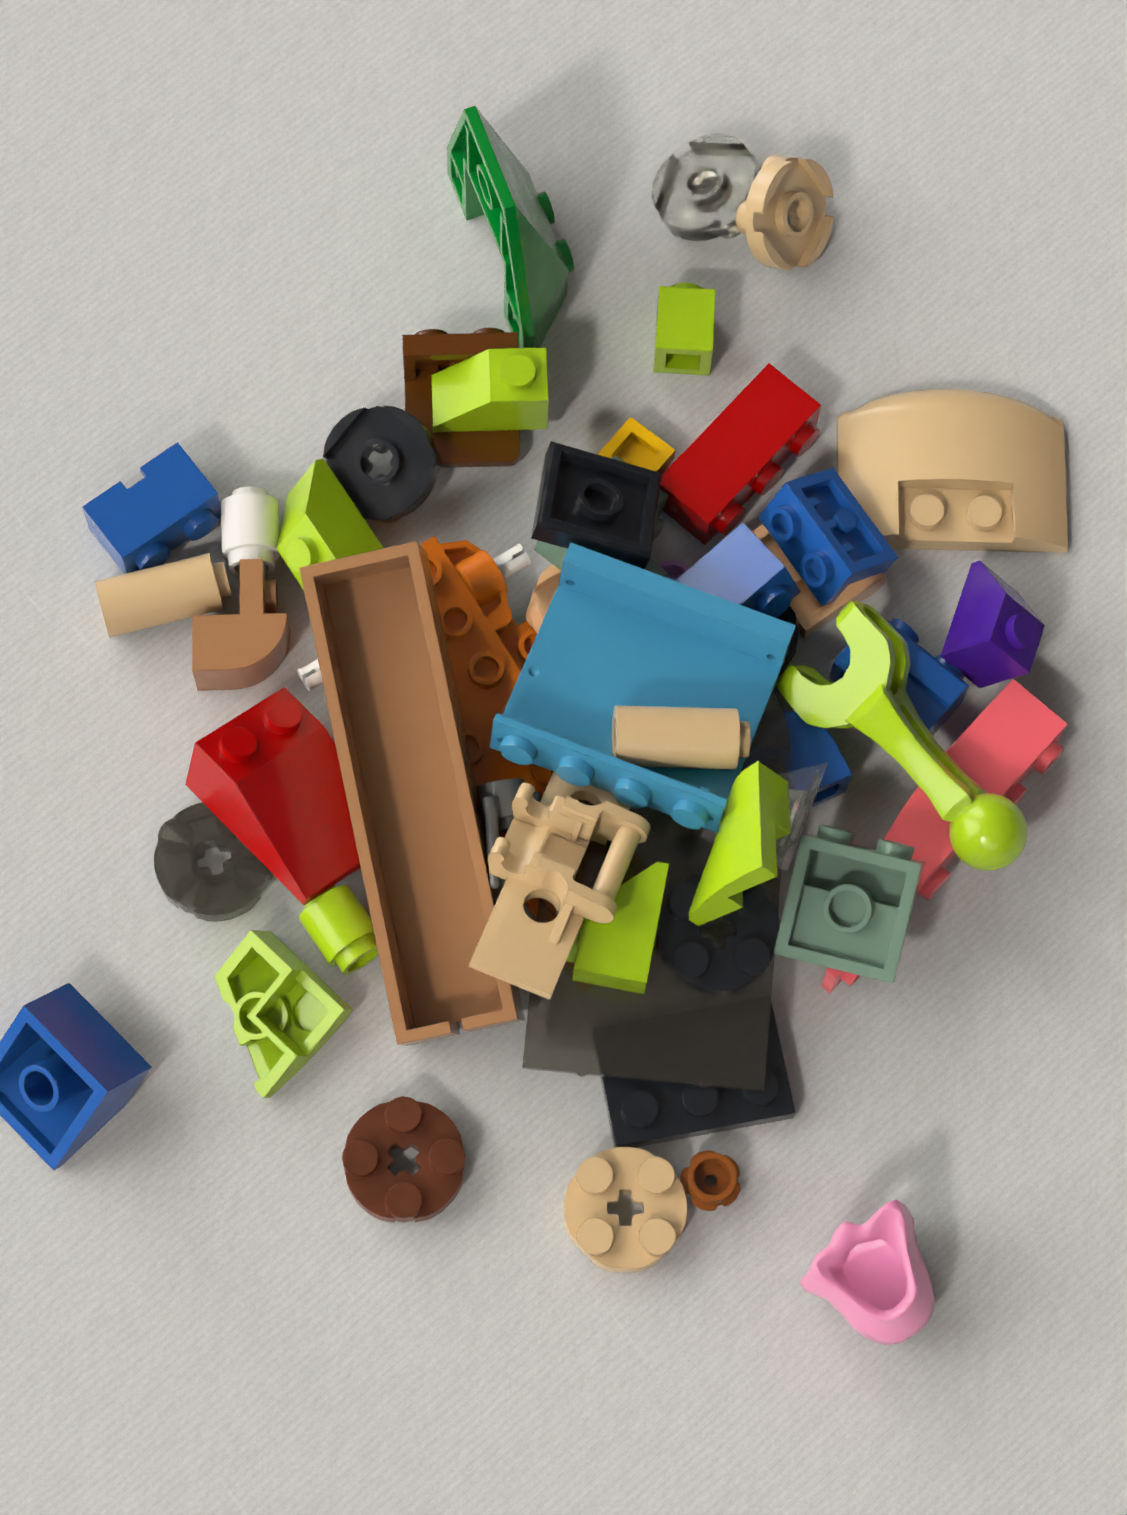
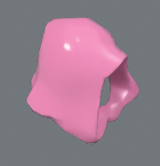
[800,1200,935,1345]

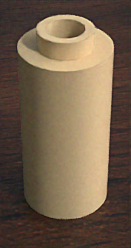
[95,553,232,638]
[611,705,751,769]

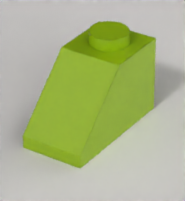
[432,348,548,432]
[276,458,383,590]
[566,862,669,994]

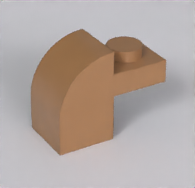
[192,559,290,691]

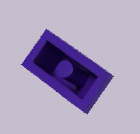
[940,560,1045,689]

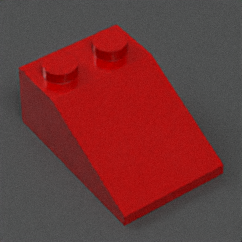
[185,687,361,905]

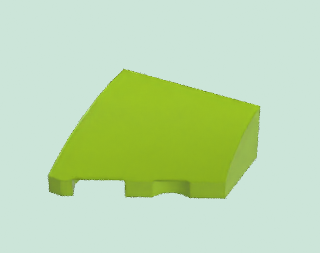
[214,930,353,1098]

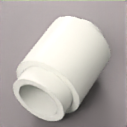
[221,486,280,576]

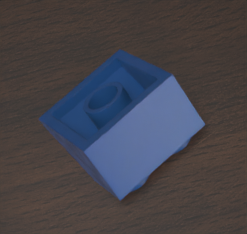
[0,983,152,1171]

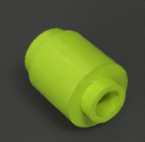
[299,884,379,975]

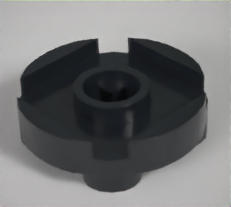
[323,405,442,523]
[657,872,780,995]

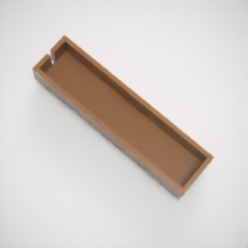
[299,541,525,1046]

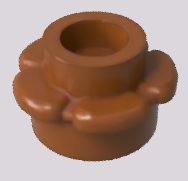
[680,1150,741,1211]

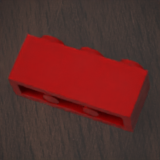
[660,363,821,545]

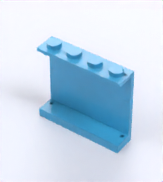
[490,543,796,833]

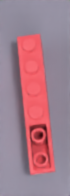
[821,679,1068,993]

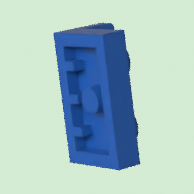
[760,467,899,606]

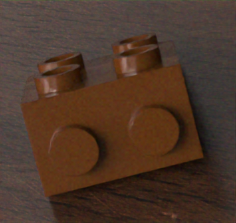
[402,328,520,468]

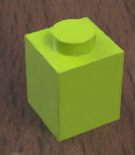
[653,282,716,376]

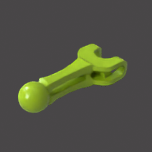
[776,600,1028,871]

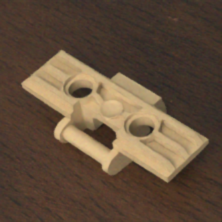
[469,772,651,1000]

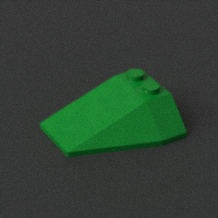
[447,106,574,348]

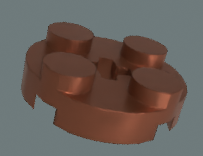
[342,1096,466,1223]

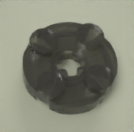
[651,134,762,241]
[154,802,273,922]

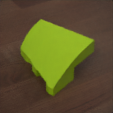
[689,761,790,926]

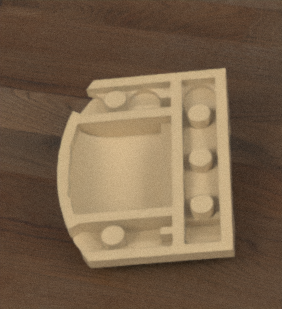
[837,388,1068,553]

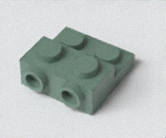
[773,825,925,984]

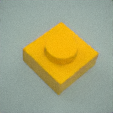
[597,417,675,473]

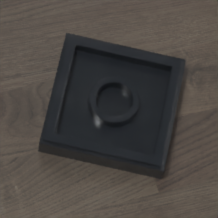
[531,441,662,570]

